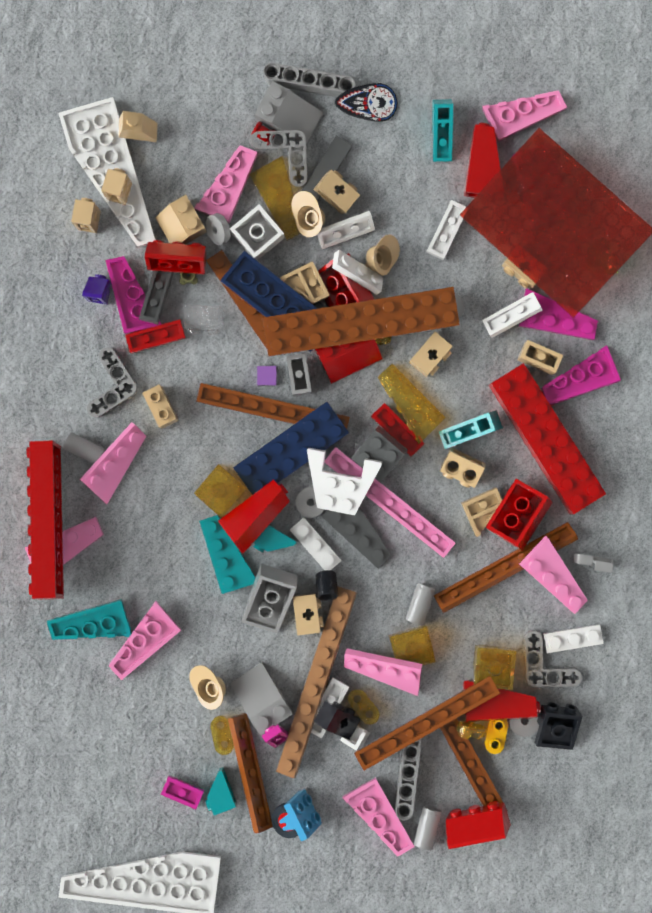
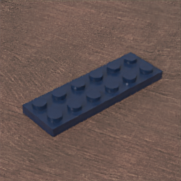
[220,251,318,353]
[233,401,349,495]

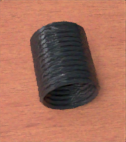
[315,570,339,601]

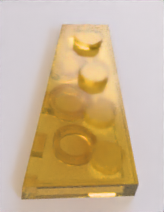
[249,156,301,241]
[378,364,446,444]

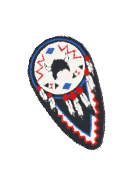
[334,83,398,122]

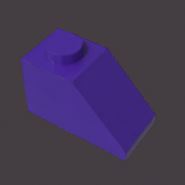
[82,274,111,305]

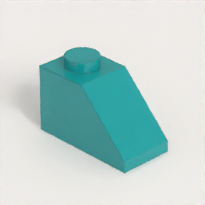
[253,525,297,553]
[206,767,237,816]

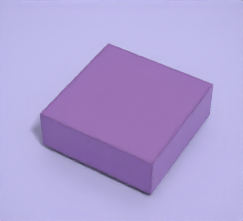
[257,366,277,386]

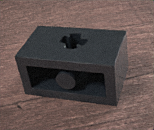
[314,701,361,740]

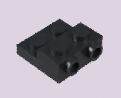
[534,702,583,750]

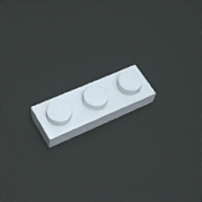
[426,200,468,260]
[317,211,375,249]
[332,250,383,295]
[482,292,543,338]
[290,517,342,570]
[542,624,604,653]
[311,677,349,738]

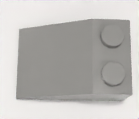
[254,81,323,145]
[241,564,298,634]
[230,662,293,735]

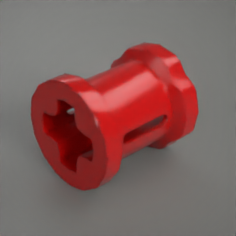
[251,121,275,146]

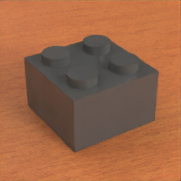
[351,426,408,483]

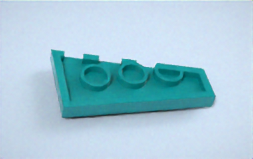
[199,515,256,594]
[47,599,132,640]

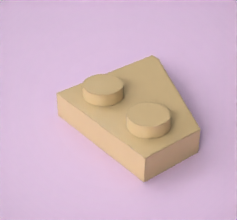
[280,261,330,305]
[461,487,502,537]

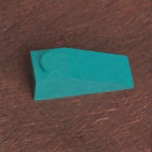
[432,99,454,162]
[438,410,503,449]

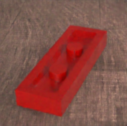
[125,319,186,354]
[371,403,425,457]

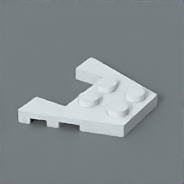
[307,448,383,515]

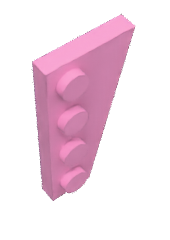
[520,536,588,614]
[109,601,181,680]
[344,648,422,696]
[342,777,415,856]

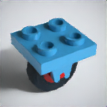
[271,789,322,841]

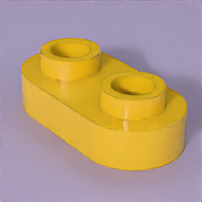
[484,720,508,754]

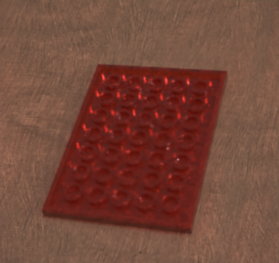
[460,128,652,318]

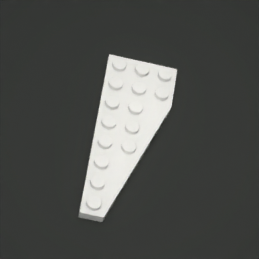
[59,97,156,248]
[59,851,221,913]

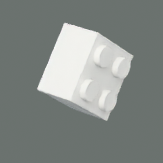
[230,204,285,261]

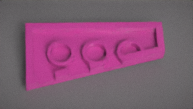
[105,256,161,335]
[519,289,598,340]
[541,345,621,405]

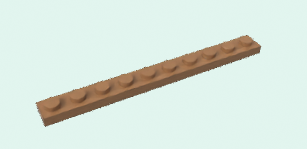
[276,586,357,778]

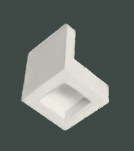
[340,725,370,751]

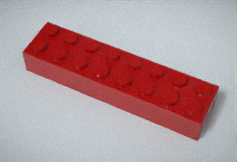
[488,363,606,515]
[26,440,64,600]

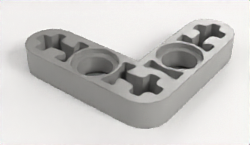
[250,130,307,187]
[87,348,138,418]
[524,630,582,687]

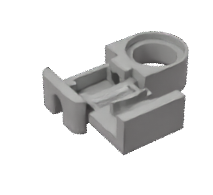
[573,553,614,573]

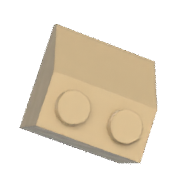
[155,195,207,244]

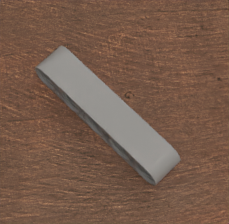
[263,63,355,97]
[395,738,422,820]

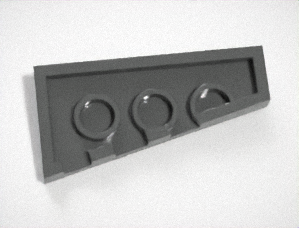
[322,507,391,569]

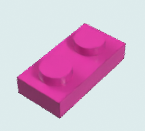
[262,725,289,748]
[160,775,204,810]

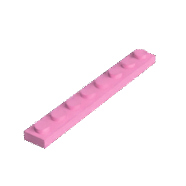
[324,447,455,558]

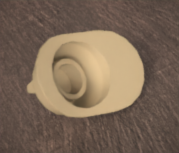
[291,191,325,237]
[365,234,400,276]
[189,665,226,710]

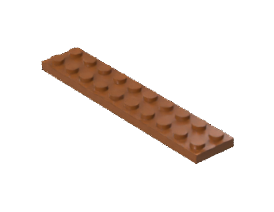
[262,287,460,357]

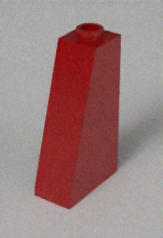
[464,123,504,201]
[218,479,290,554]
[463,681,540,722]

